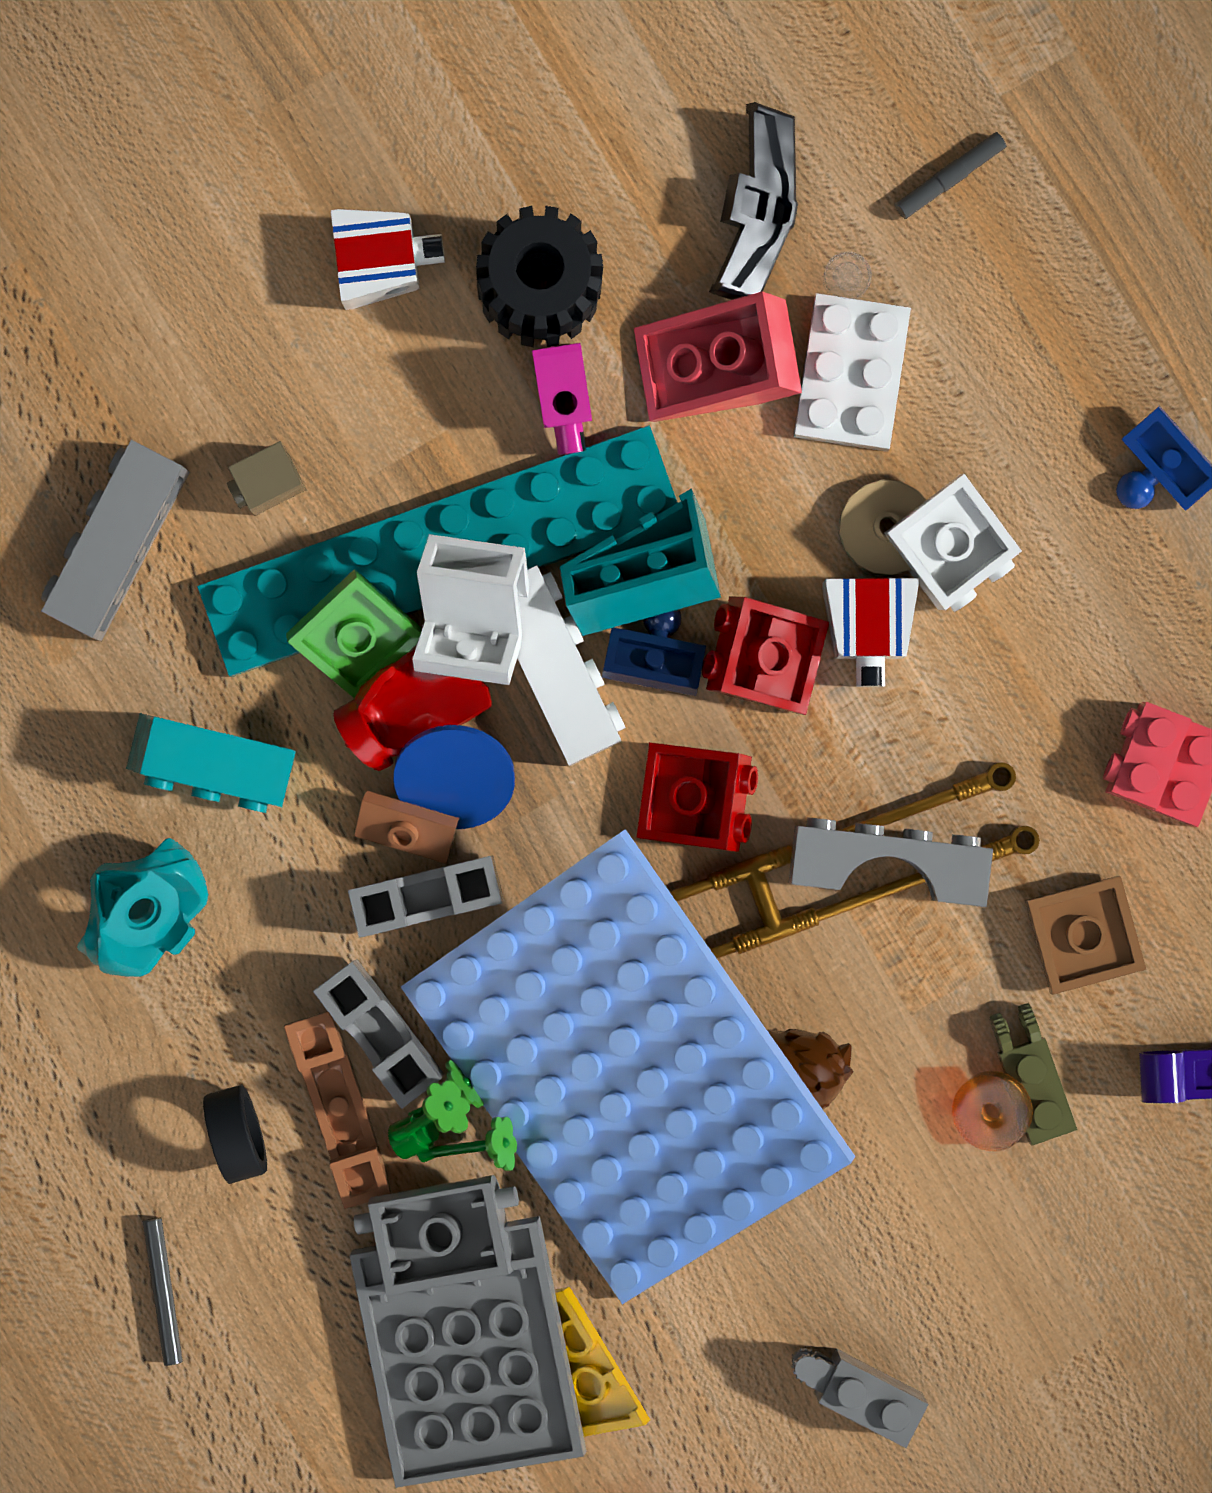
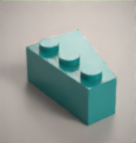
[560,488,721,636]

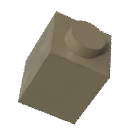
[227,441,307,515]

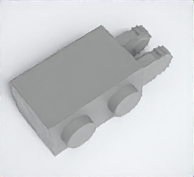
[791,1347,929,1448]

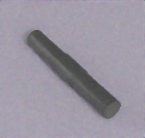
[895,132,1007,219]

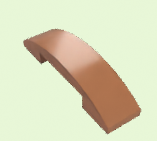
[284,1011,391,1209]

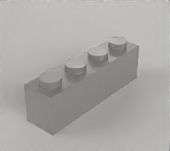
[41,440,190,641]

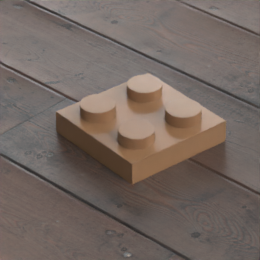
[1025,876,1146,995]

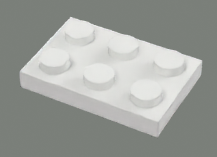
[794,293,911,452]

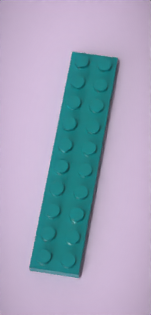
[197,425,678,677]

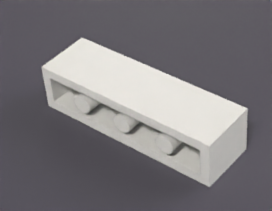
[517,565,626,766]

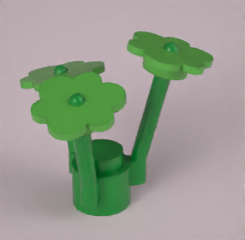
[388,1060,517,1171]

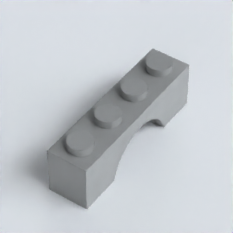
[788,817,993,907]

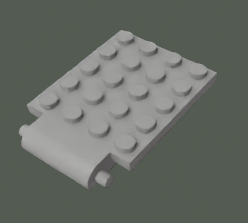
[350,1175,587,1488]

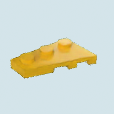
[555,1287,651,1437]

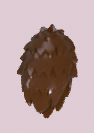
[766,1029,853,1109]

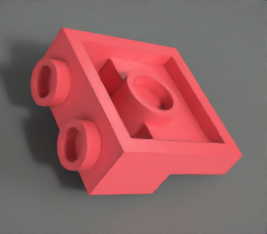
[1103,702,1212,827]

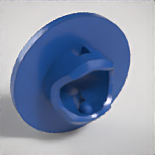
[393,725,515,829]

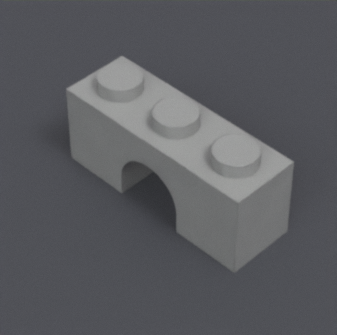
[348,855,504,938]
[313,959,444,1109]

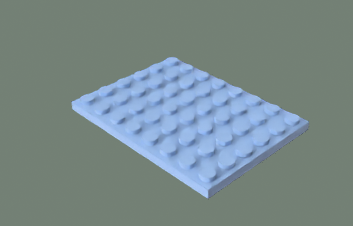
[401,829,856,1304]

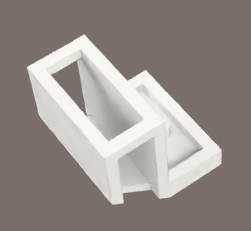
[412,534,529,685]

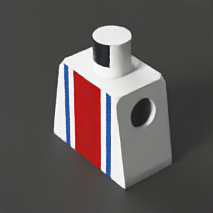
[331,209,445,310]
[822,578,919,687]

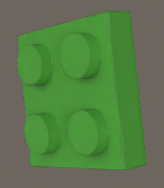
[286,569,422,699]

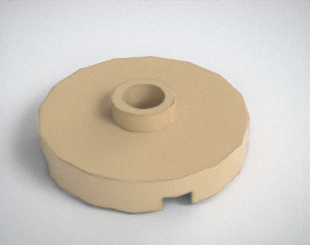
[839,480,926,576]

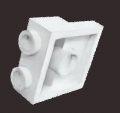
[884,474,1022,612]

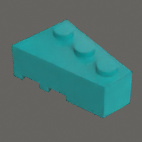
[126,713,296,813]

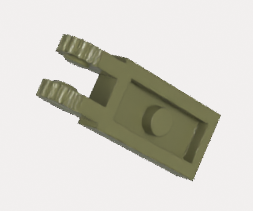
[990,1003,1077,1146]

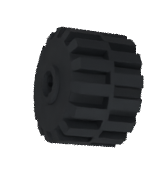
[476,206,603,348]

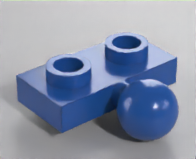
[1116,405,1212,511]

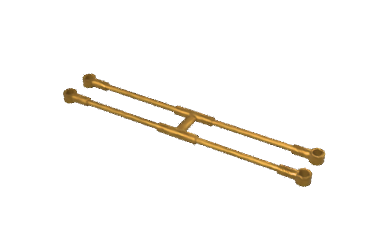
[670,762,1040,959]

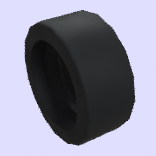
[203,1085,267,1184]

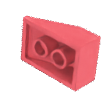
[633,291,802,422]

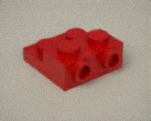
[702,596,830,715]
[636,742,758,852]

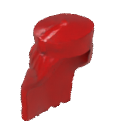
[333,649,492,771]

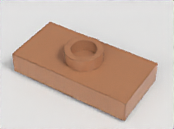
[354,790,459,864]

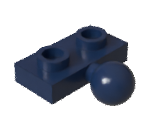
[602,609,706,696]

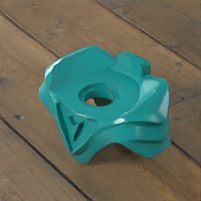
[77,838,209,977]

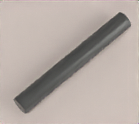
[142,1217,183,1366]

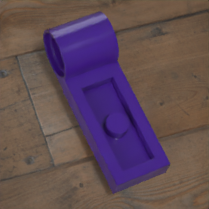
[1139,1048,1212,1103]

